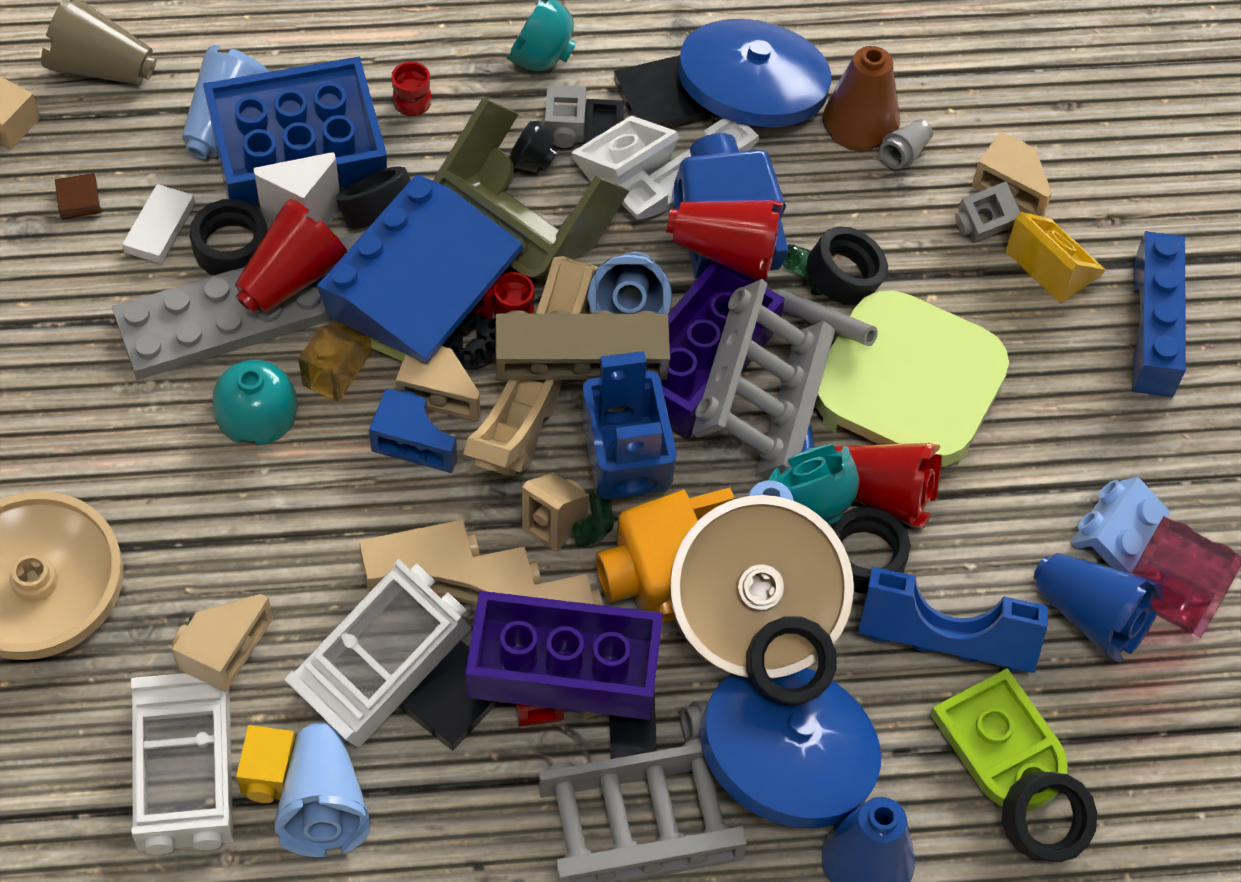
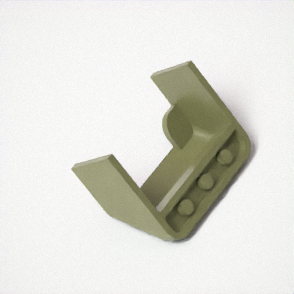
[433,98,629,279]

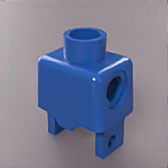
[672,133,788,279]
[582,351,677,500]

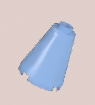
[182,45,270,159]
[588,251,672,314]
[274,722,370,858]

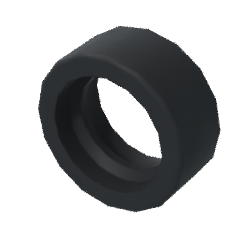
[336,166,411,229]
[190,199,268,275]
[806,226,888,306]
[831,507,911,594]
[746,616,837,706]
[1001,771,1098,862]

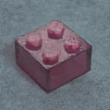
[1132,516,1241,639]

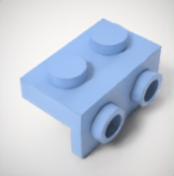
[1071,476,1170,573]

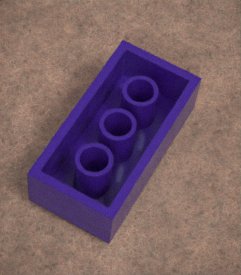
[661,261,785,438]
[465,591,663,720]

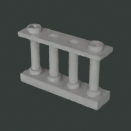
[692,279,836,481]
[539,738,747,882]

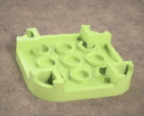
[815,290,1009,467]

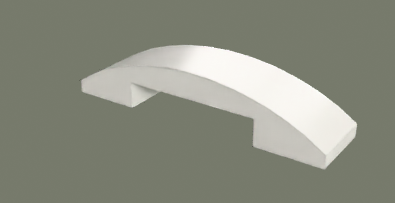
[620,118,759,220]

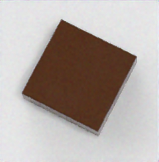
[54,173,101,219]

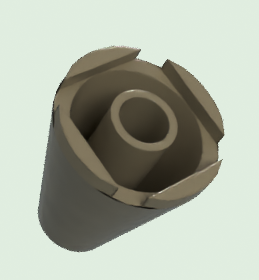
[41,0,157,84]

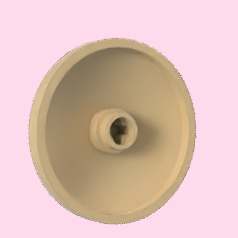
[0,491,123,660]
[670,495,854,678]

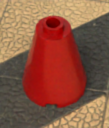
[235,199,347,314]
[666,200,783,282]
[834,443,942,529]

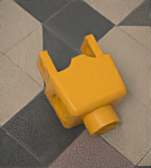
[595,487,735,623]

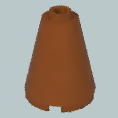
[823,46,900,152]

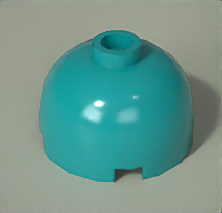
[506,0,577,71]
[213,359,298,446]
[769,444,859,524]

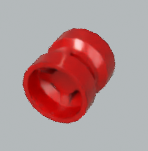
[391,61,431,116]
[493,272,534,318]

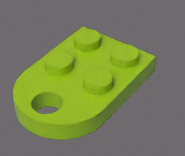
[930,668,1068,811]

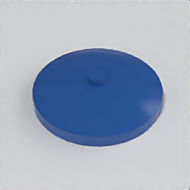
[678,19,832,127]
[700,668,881,828]

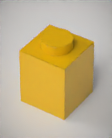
[236,725,296,803]

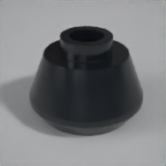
[509,121,558,172]

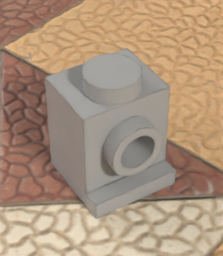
[545,85,586,148]
[955,181,1020,243]

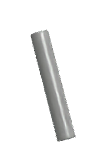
[775,289,878,346]

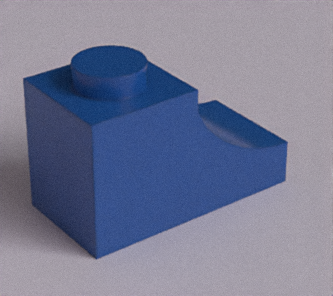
[369,388,457,473]

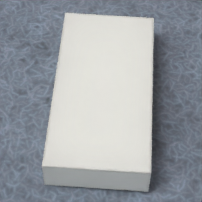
[122,184,195,264]

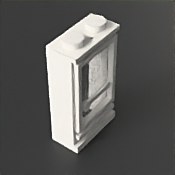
[284,559,472,748]
[131,673,234,855]

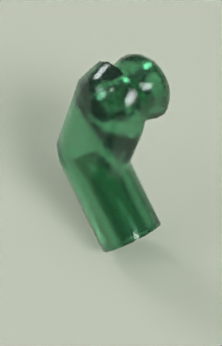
[783,244,823,295]

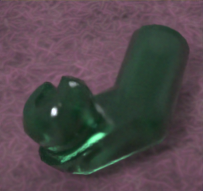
[572,490,614,547]

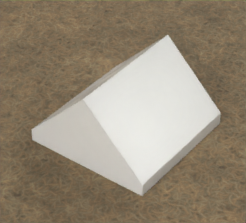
[571,116,679,185]
[253,152,340,227]

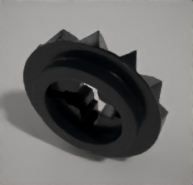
[442,310,496,369]

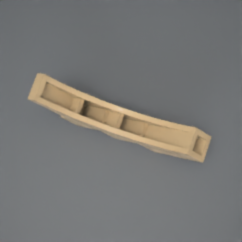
[463,256,599,476]
[359,519,603,719]

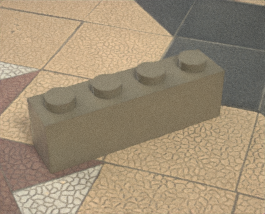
[495,311,670,380]

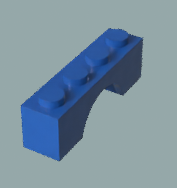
[1132,231,1186,397]
[858,567,1048,673]

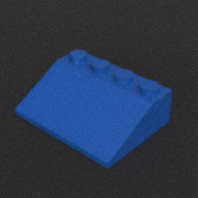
[203,56,387,205]
[317,174,524,364]

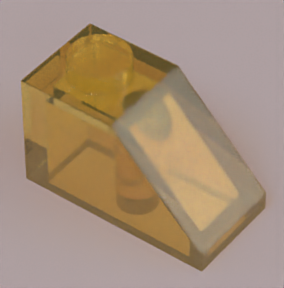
[298,322,374,402]

